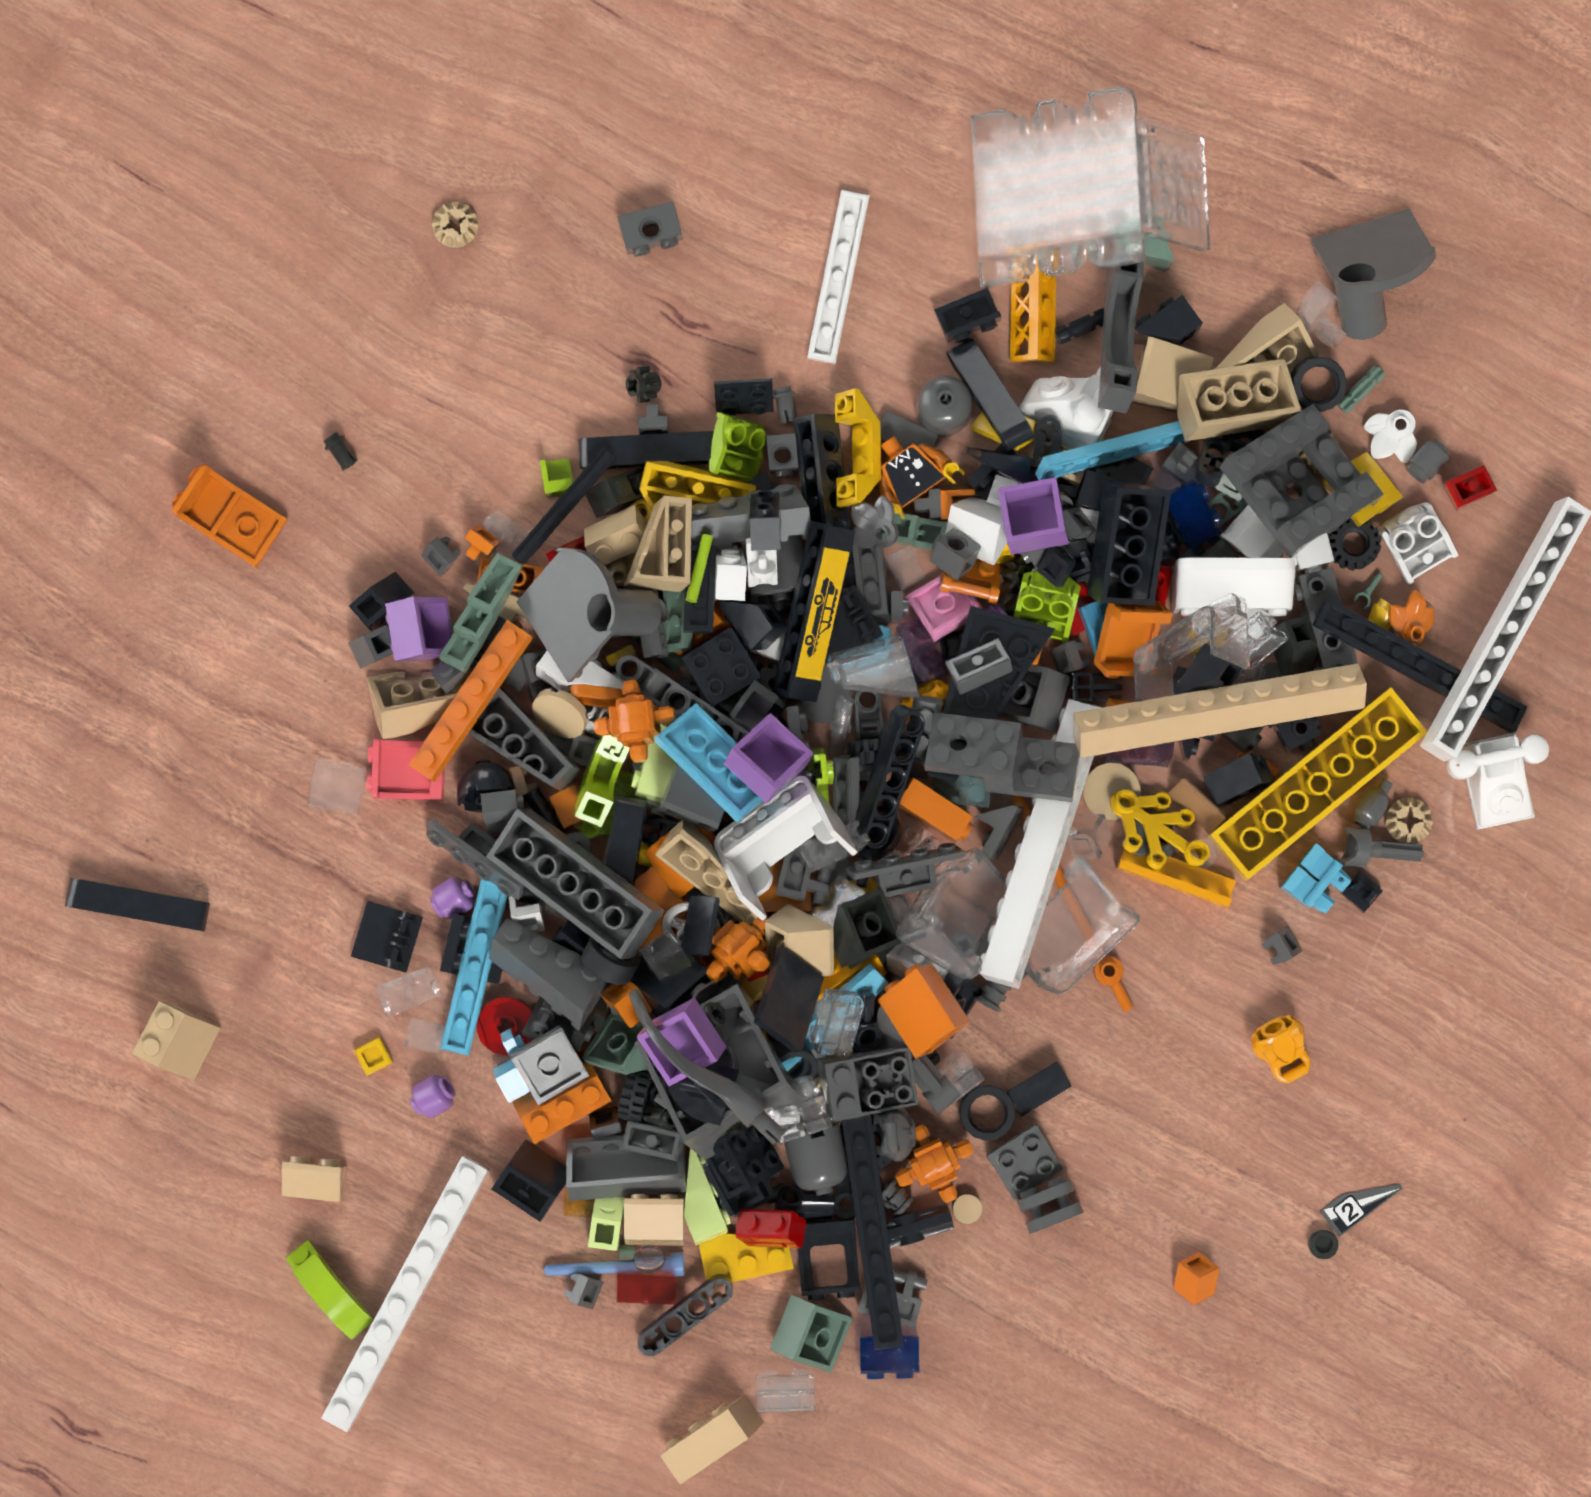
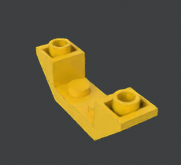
[835,388,881,508]

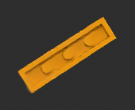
[1010,244,1057,364]
[1116,848,1236,908]

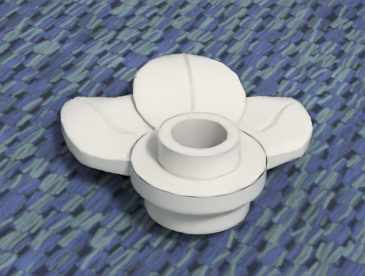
[1364,409,1417,463]

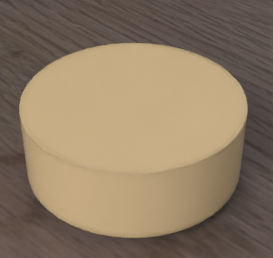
[953,1194,982,1224]

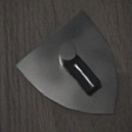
[667,1065,739,1126]

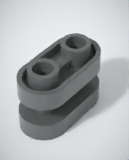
[1017,1176,1084,1234]

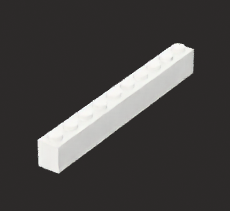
[1420,497,1591,762]
[979,699,1101,989]
[321,1156,490,1432]

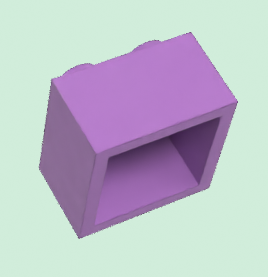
[998,477,1069,555]
[385,597,453,661]
[724,713,813,804]
[637,997,727,1086]

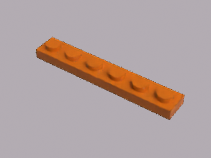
[409,620,533,783]

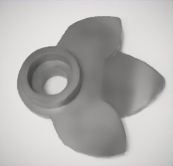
[851,496,899,548]

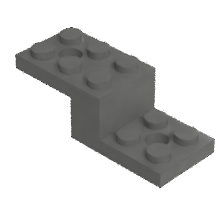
[924,712,1080,802]

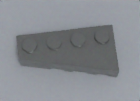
[691,484,811,550]
[469,686,582,791]
[489,918,607,1031]

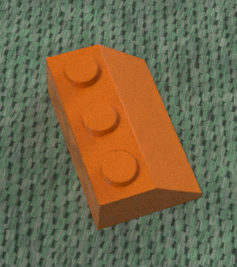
[512,1050,613,1144]

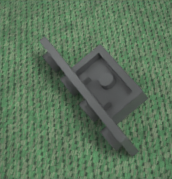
[426,819,524,900]
[847,843,966,898]

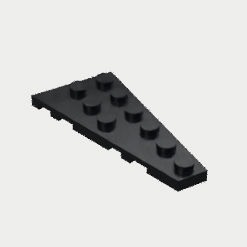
[926,606,1055,783]

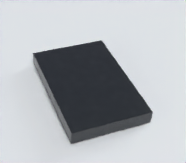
[753,946,824,1053]

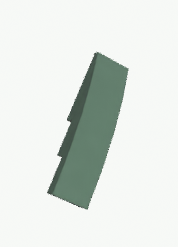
[882,514,948,551]
[439,553,522,673]

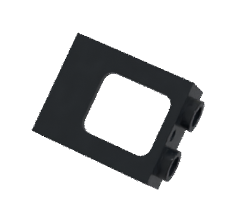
[798,1219,860,1301]

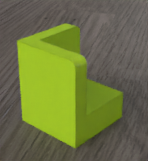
[540,459,573,498]

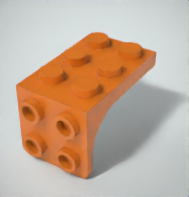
[171,463,289,568]

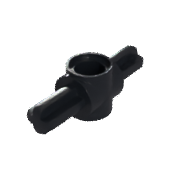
[845,991,881,1052]

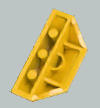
[639,461,756,512]

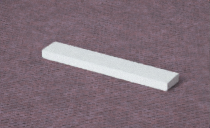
[807,190,870,364]

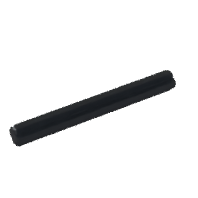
[512,448,616,565]

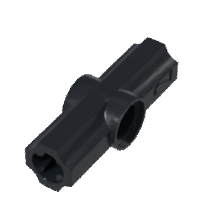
[886,1204,954,1247]

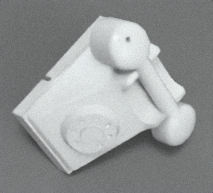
[1019,367,1114,449]
[1446,732,1549,830]

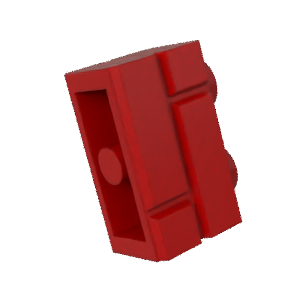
[735,1209,806,1248]

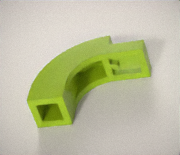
[574,735,629,827]
[286,1240,374,1340]

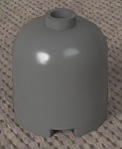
[915,376,972,437]
[783,1124,847,1195]

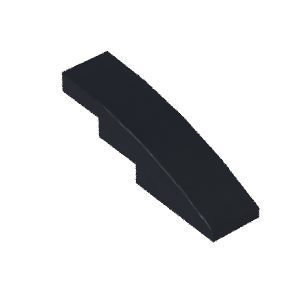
[967,447,1078,498]

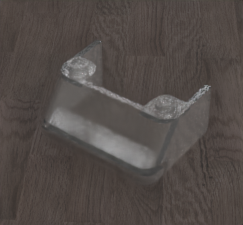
[1133,593,1250,702]

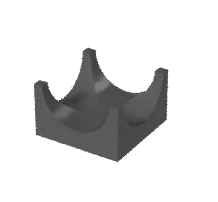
[635,984,808,1160]

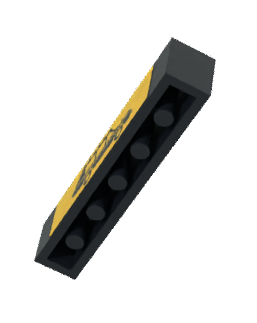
[772,521,855,702]

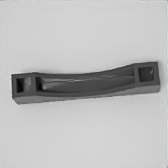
[1098,251,1144,413]

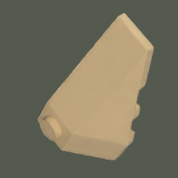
[1216,303,1319,375]
[367,672,469,739]
[655,819,758,924]

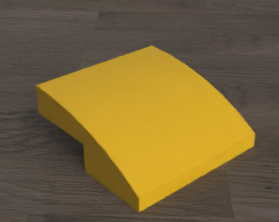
[1323,452,1403,527]

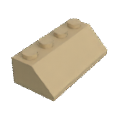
[1177,359,1301,441]

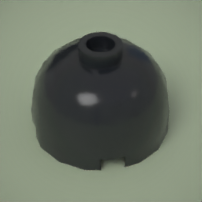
[457,760,514,813]

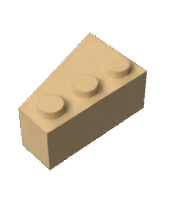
[624,496,692,592]
[660,1394,764,1484]

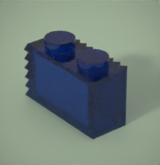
[1169,478,1223,549]
[860,1335,920,1379]

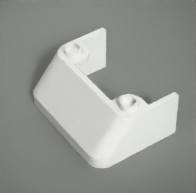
[1171,558,1295,616]
[714,776,858,920]

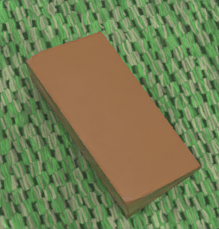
[1168,778,1226,833]

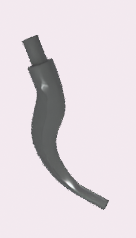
[629,989,786,1145]

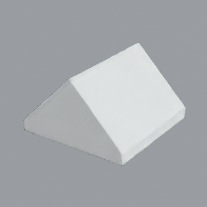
[945,497,1007,565]

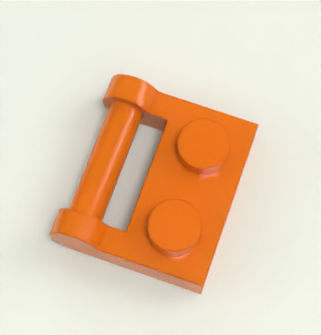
[939,559,1001,604]

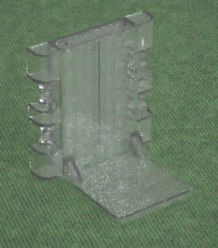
[971,86,1210,288]

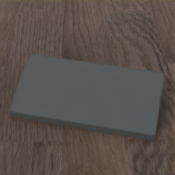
[566,1130,686,1201]

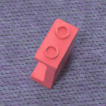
[367,739,445,801]

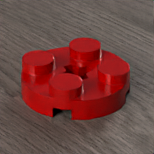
[477,997,532,1056]

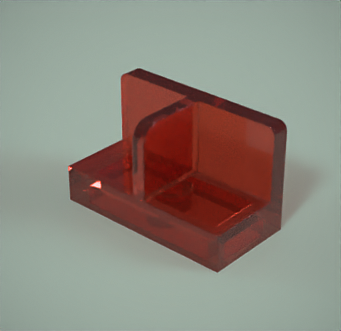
[617,1273,677,1305]

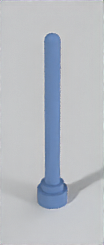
[544,1252,685,1276]

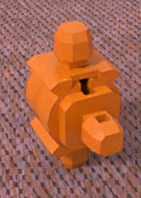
[593,680,677,763]
[706,917,770,983]
[895,1123,974,1203]

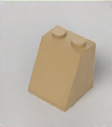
[1132,336,1217,412]
[132,1001,221,1080]

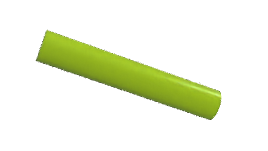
[685,534,713,603]

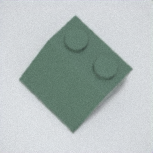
[770,1294,853,1373]

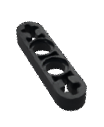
[638,1274,733,1356]

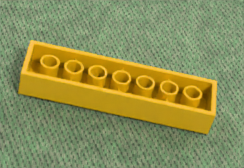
[1207,687,1428,881]

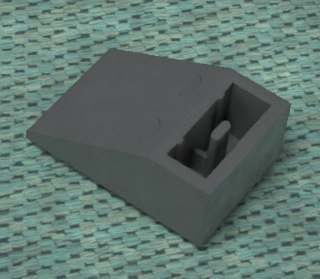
[816,1047,918,1122]

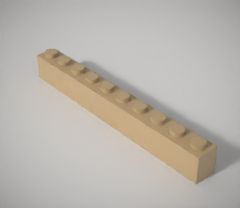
[1073,663,1367,758]

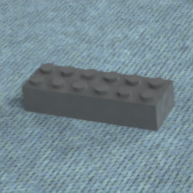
[486,808,665,959]

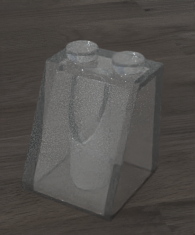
[827,634,919,698]

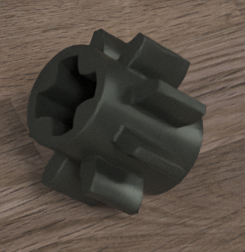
[626,366,662,403]
[1000,556,1034,594]

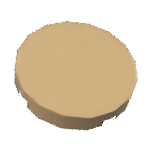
[532,689,589,738]
[1083,763,1141,821]

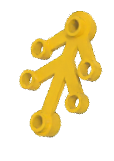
[1110,789,1210,869]

